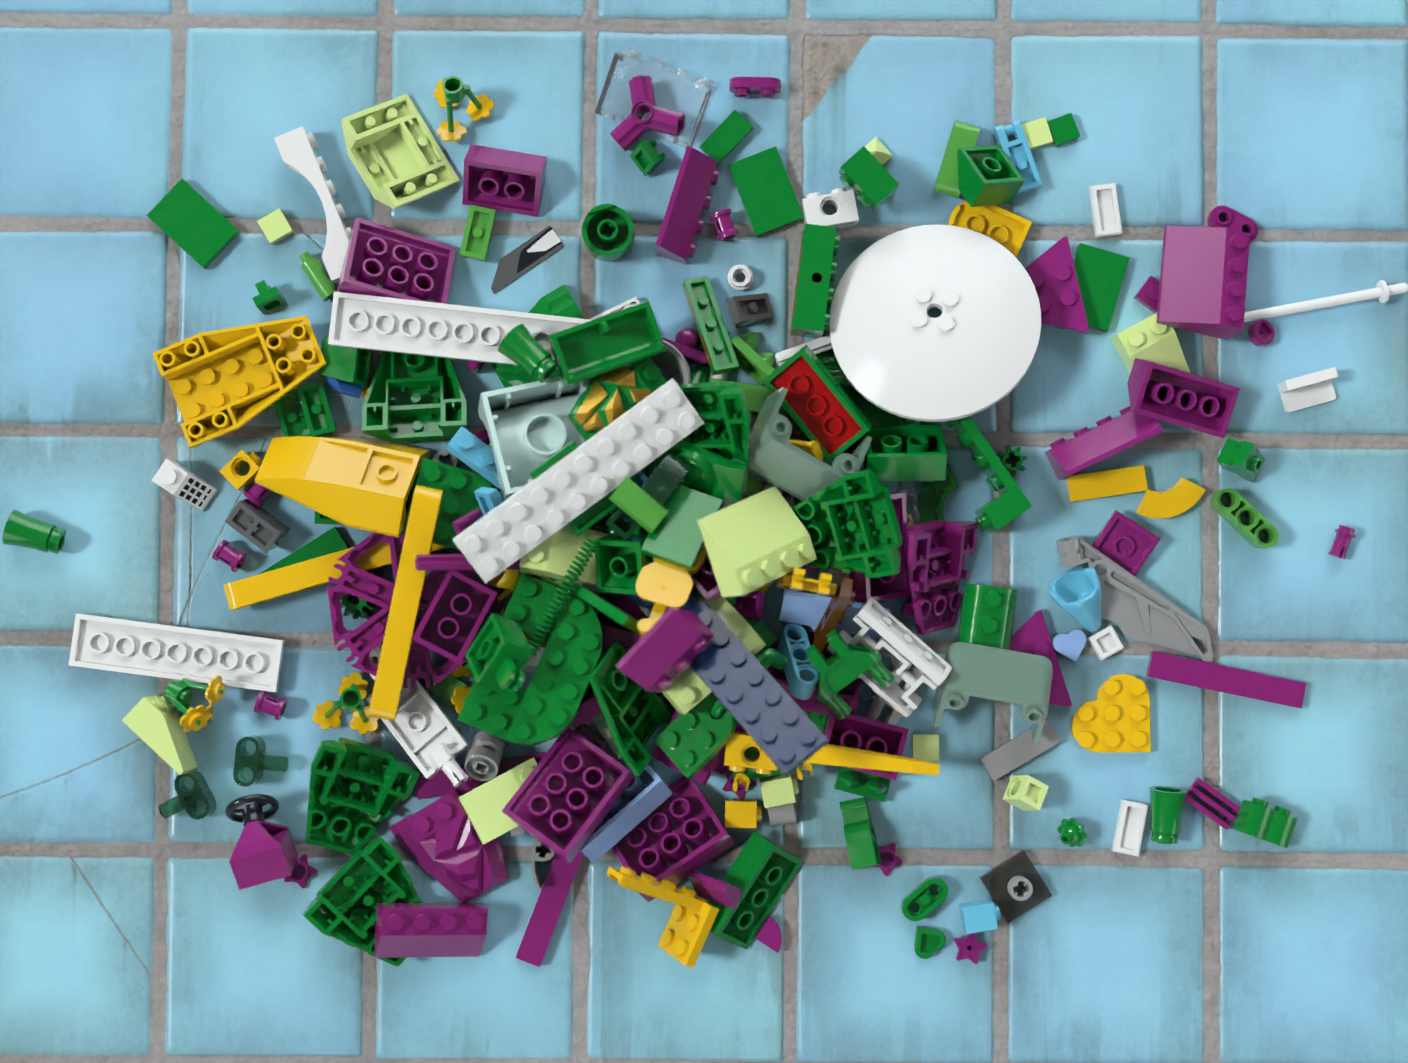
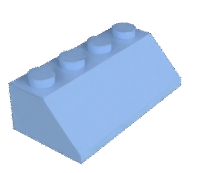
[778,589,891,641]
[580,757,673,864]

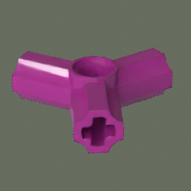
[610,75,686,151]

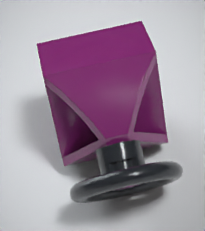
[225,794,298,890]

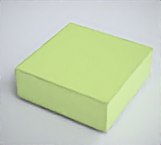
[1022,117,1053,150]
[257,208,294,245]
[912,734,939,761]

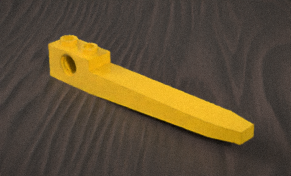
[724,731,940,775]

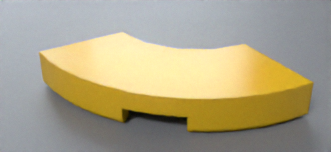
[1136,477,1206,519]

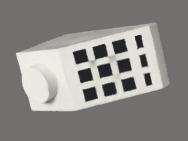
[151,459,218,511]

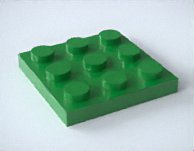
[402,458,498,551]

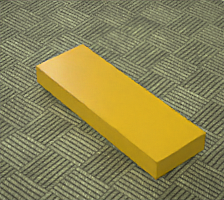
[1066,465,1148,502]

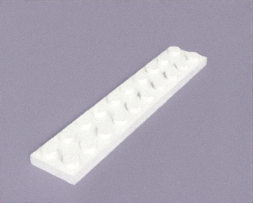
[328,292,591,370]
[453,379,704,583]

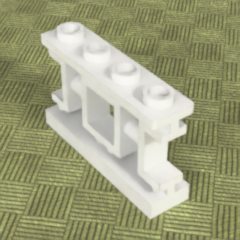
[827,597,952,718]

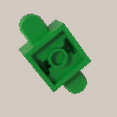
[465,613,533,694]

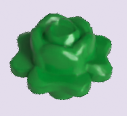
[1057,818,1087,847]

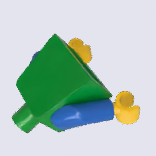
[319,337,371,398]

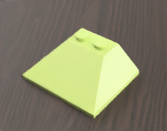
[341,94,460,209]

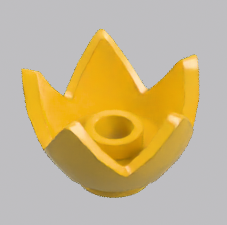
[488,569,522,601]

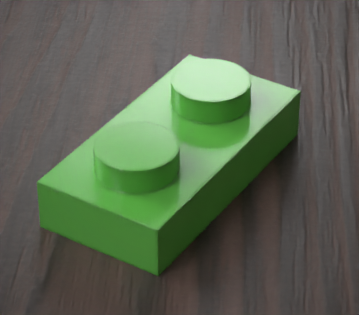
[459,205,497,262]

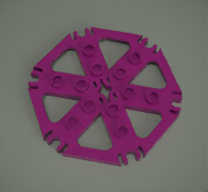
[327,531,492,689]

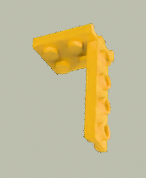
[607,866,719,968]

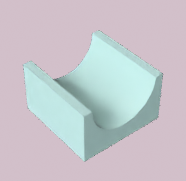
[478,376,588,501]

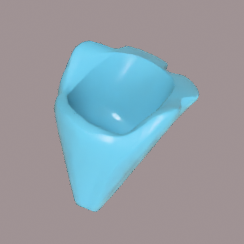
[1048,566,1102,632]

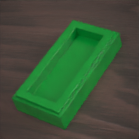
[699,110,753,165]

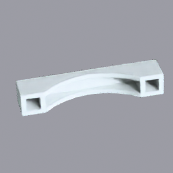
[274,126,352,285]

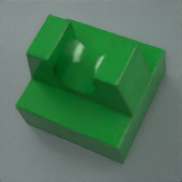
[630,139,667,176]
[252,280,287,315]

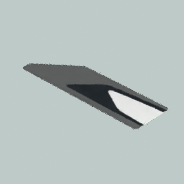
[491,226,564,293]

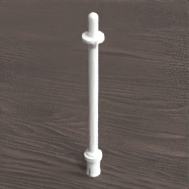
[1244,280,1408,323]

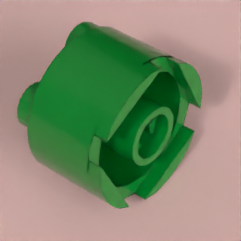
[582,204,635,261]

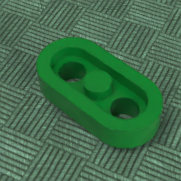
[901,877,948,922]

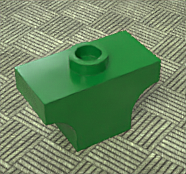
[1216,438,1265,483]

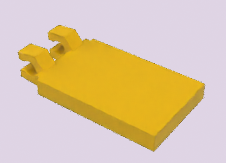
[776,568,837,597]

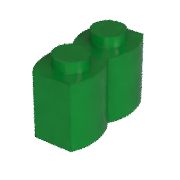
[1233,797,1297,848]

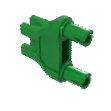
[805,628,895,720]

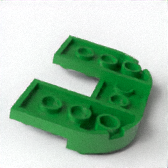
[457,573,604,746]

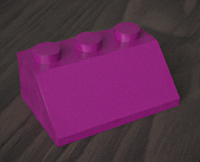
[462,144,547,217]
[615,607,715,693]
[823,710,909,780]

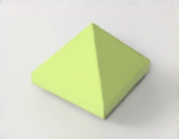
[865,137,893,165]

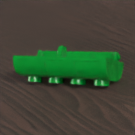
[549,301,666,386]
[957,583,1018,650]

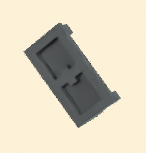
[225,499,290,553]

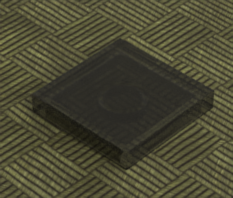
[979,850,1052,923]

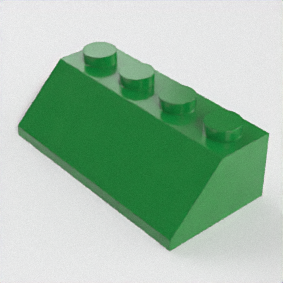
[708,831,803,950]

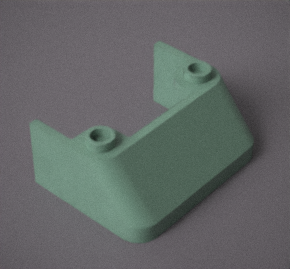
[748,387,873,501]
[934,642,1053,745]

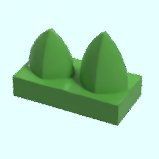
[731,332,776,386]

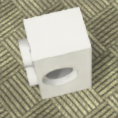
[801,188,859,229]

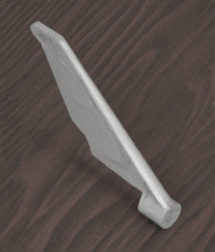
[1056,536,1213,662]

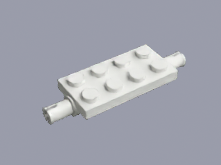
[366,656,470,787]

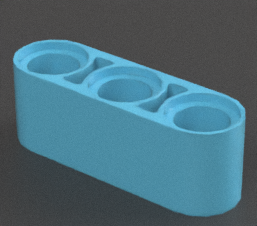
[778,624,819,700]

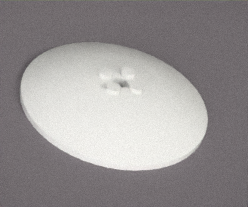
[830,225,1041,422]

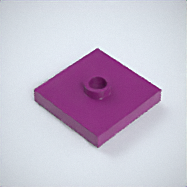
[1091,509,1161,576]

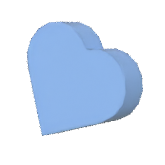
[1052,629,1086,662]

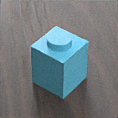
[959,899,1001,934]

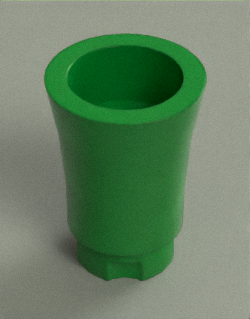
[498,324,558,383]
[2,510,66,554]
[1149,786,1187,844]

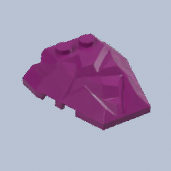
[904,520,978,635]
[389,778,509,903]

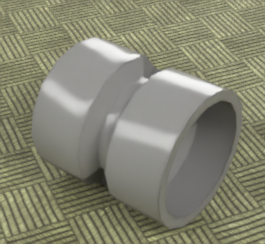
[464,731,505,781]

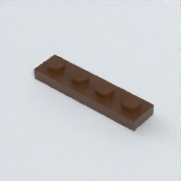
[809,577,855,656]

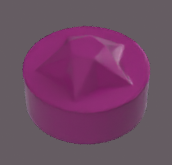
[1248,319,1275,347]

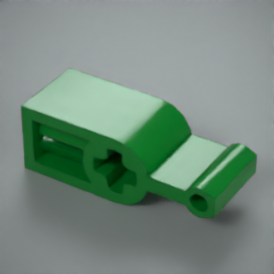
[839,797,882,870]

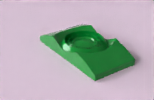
[645,440,748,509]

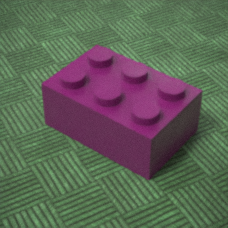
[412,570,497,664]

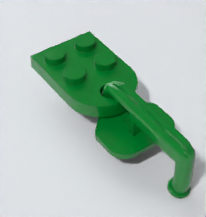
[654,648,788,779]

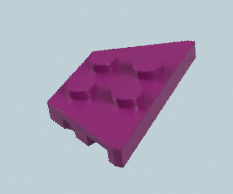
[1025,236,1090,334]
[1010,610,1072,707]

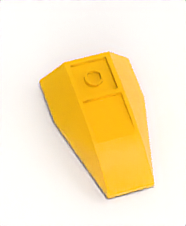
[152,316,327,448]
[255,436,430,538]

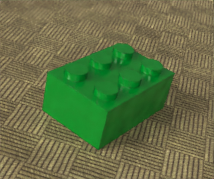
[862,424,947,483]

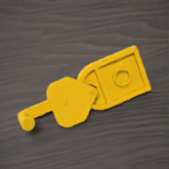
[636,544,708,637]

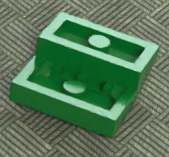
[274,381,336,437]

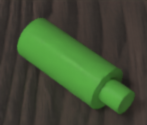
[299,251,337,302]

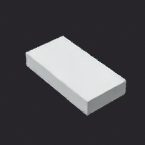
[1088,183,1123,238]
[1111,799,1149,857]

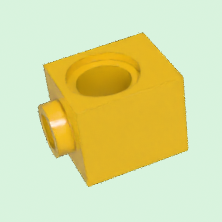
[219,450,263,492]
[724,798,762,828]

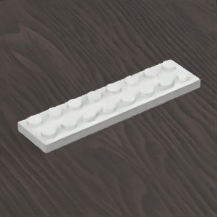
[69,614,285,692]

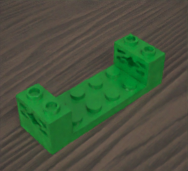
[905,416,1032,533]

